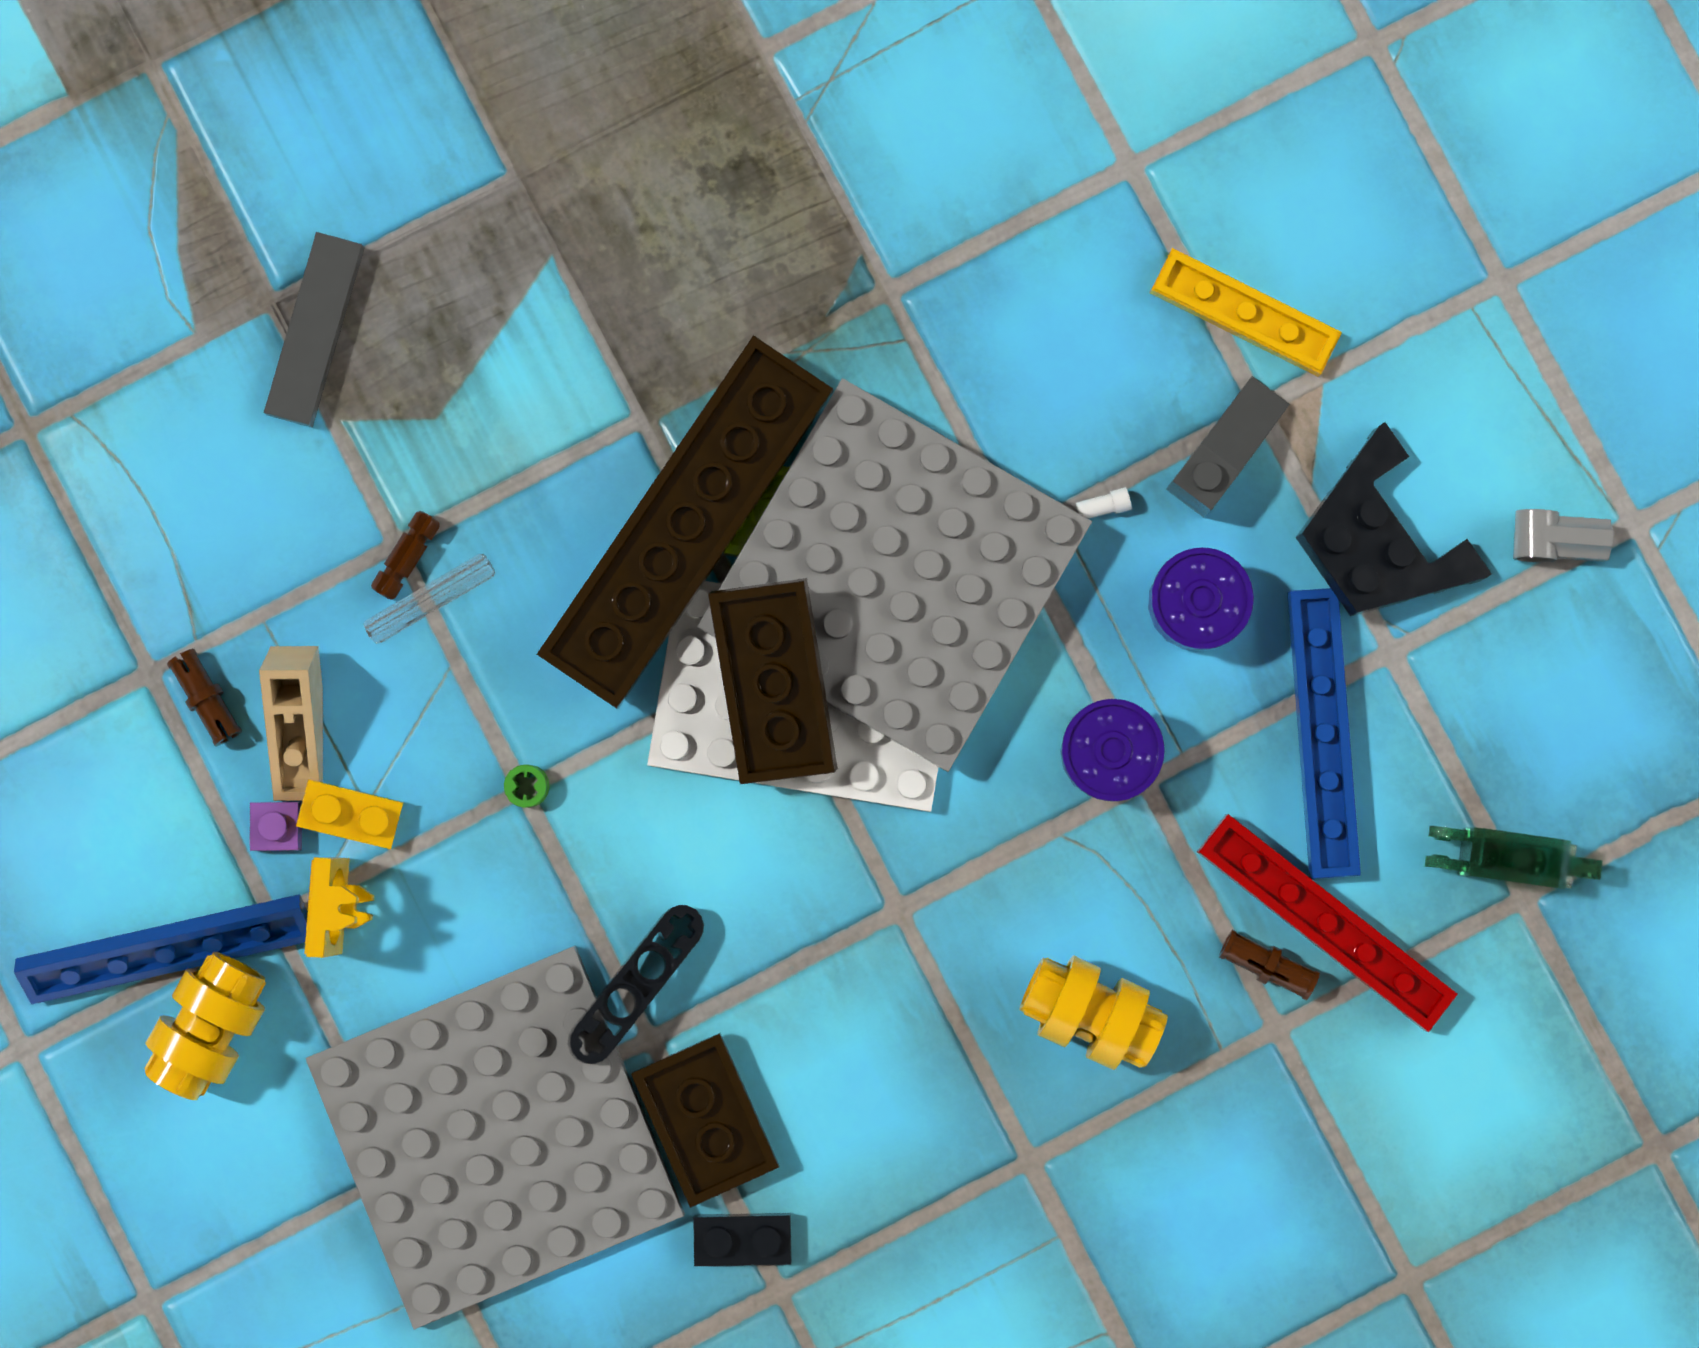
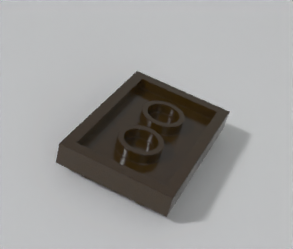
[631,1032,780,1208]

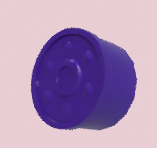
[1148,547,1254,651]
[1060,699,1165,801]

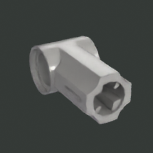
[1513,509,1614,562]

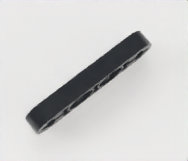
[568,905,704,1064]

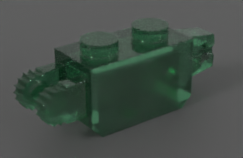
[1425,826,1603,889]

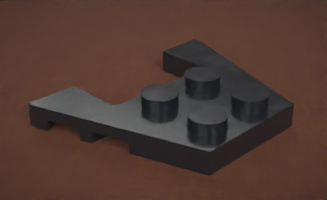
[1296,422,1492,617]

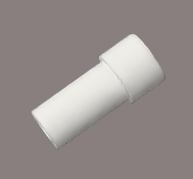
[1076,487,1132,519]

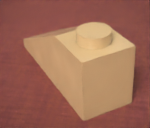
[259,646,323,801]

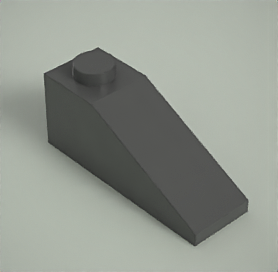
[1166,376,1290,518]

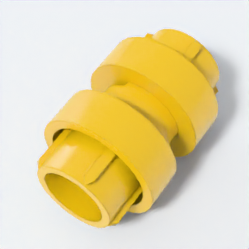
[144,952,266,1100]
[1019,955,1168,1070]

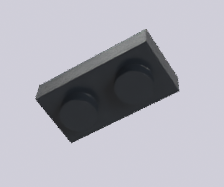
[693,1213,792,1266]

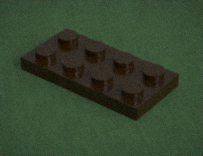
[708,578,838,784]

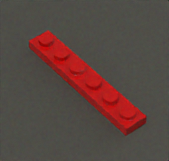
[1196,814,1458,1032]

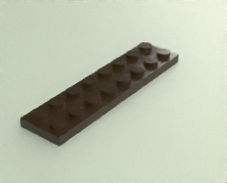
[536,335,833,709]

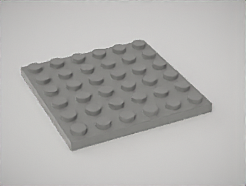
[697,378,1092,772]
[305,946,685,1329]

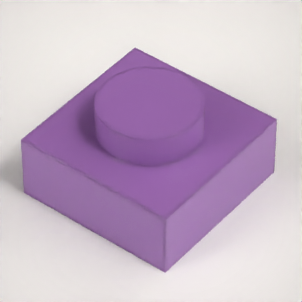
[250,802,302,851]

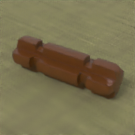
[371,511,440,600]

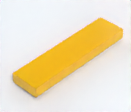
[1150,248,1342,377]

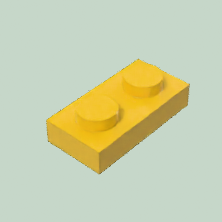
[296,779,403,849]

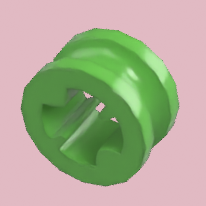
[504,764,550,808]

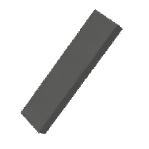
[264,232,365,428]

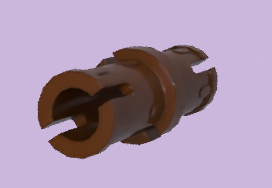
[167,649,242,746]
[1219,929,1320,1000]

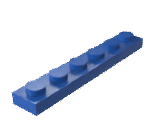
[1287,588,1361,879]
[14,894,308,1005]

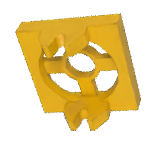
[304,857,374,958]

